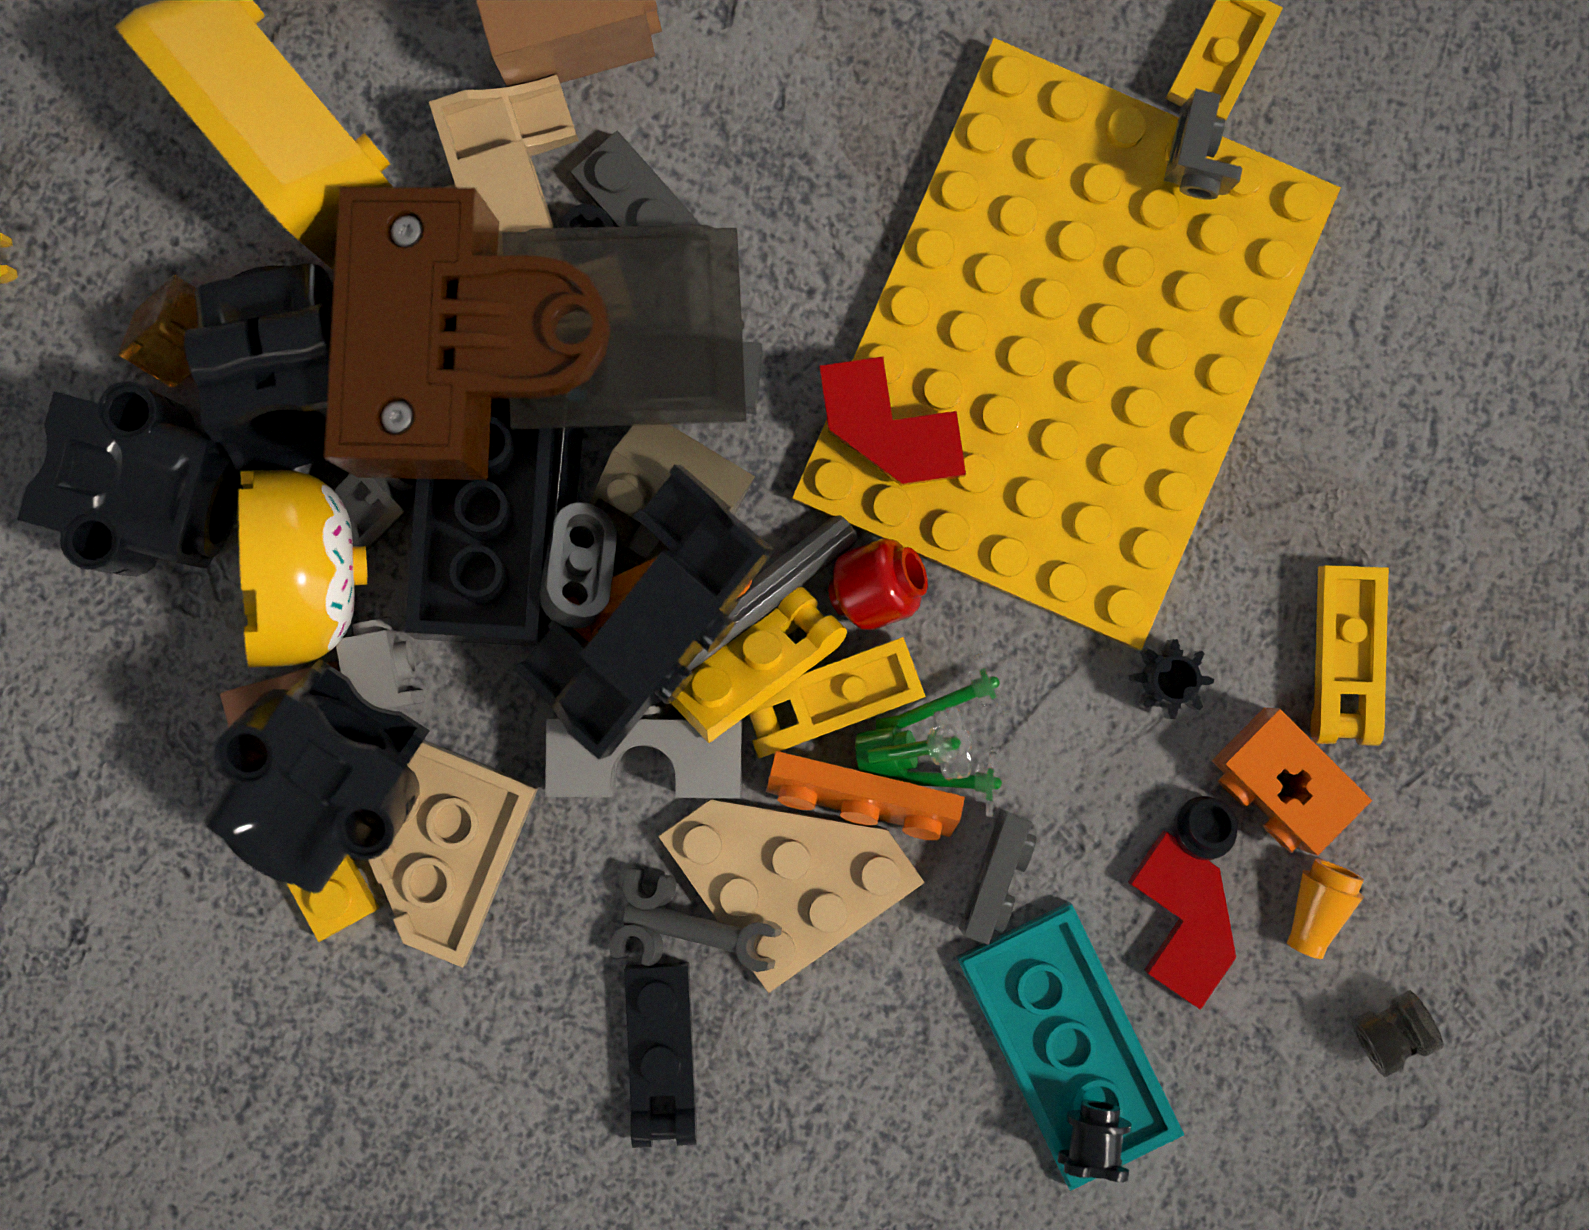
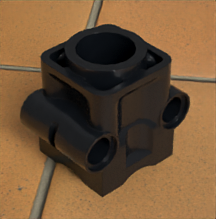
[184,263,334,476]
[17,381,243,577]
[205,659,430,893]

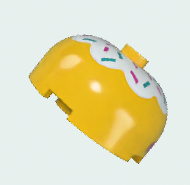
[239,470,367,668]

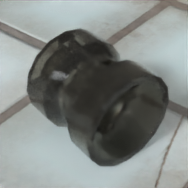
[1351,990,1444,1077]

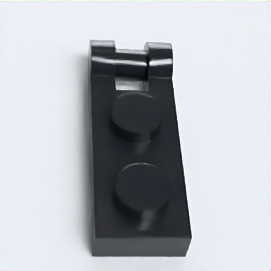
[624,962,697,1148]

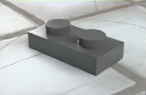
[570,130,702,271]
[958,809,1036,945]

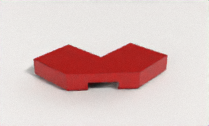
[819,356,966,486]
[1128,830,1237,1010]

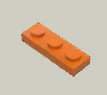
[766,751,965,840]

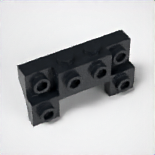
[513,464,776,760]

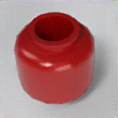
[828,538,928,630]

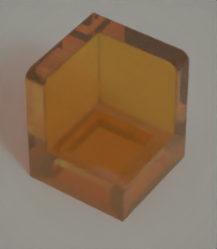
[118,274,198,387]

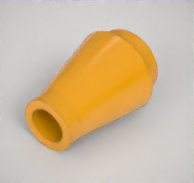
[1286,858,1364,959]

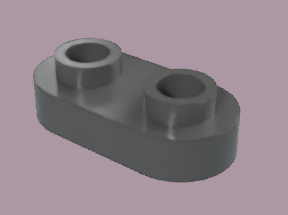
[539,503,617,629]

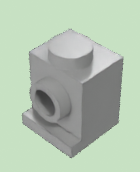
[336,618,426,710]

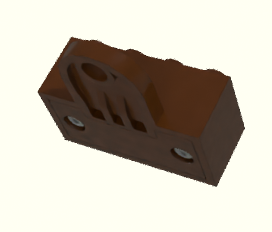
[325,187,611,480]

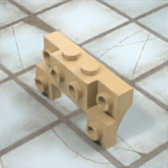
[429,75,636,339]

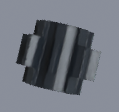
[1129,639,1214,719]

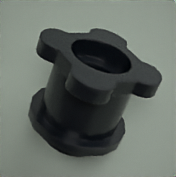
[1058,1100,1131,1182]

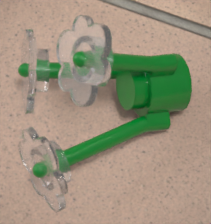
[855,651,1008,817]

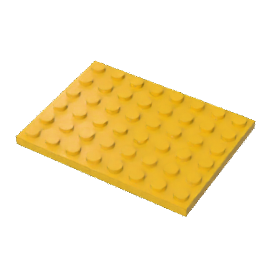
[792,38,1341,650]

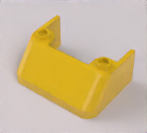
[115,0,393,269]

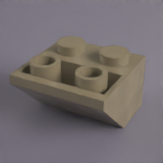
[589,410,755,569]

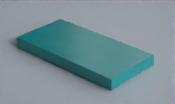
[956,902,1185,1191]

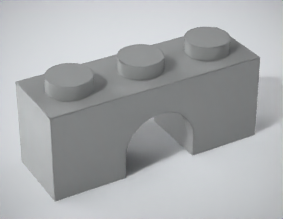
[545,706,743,798]

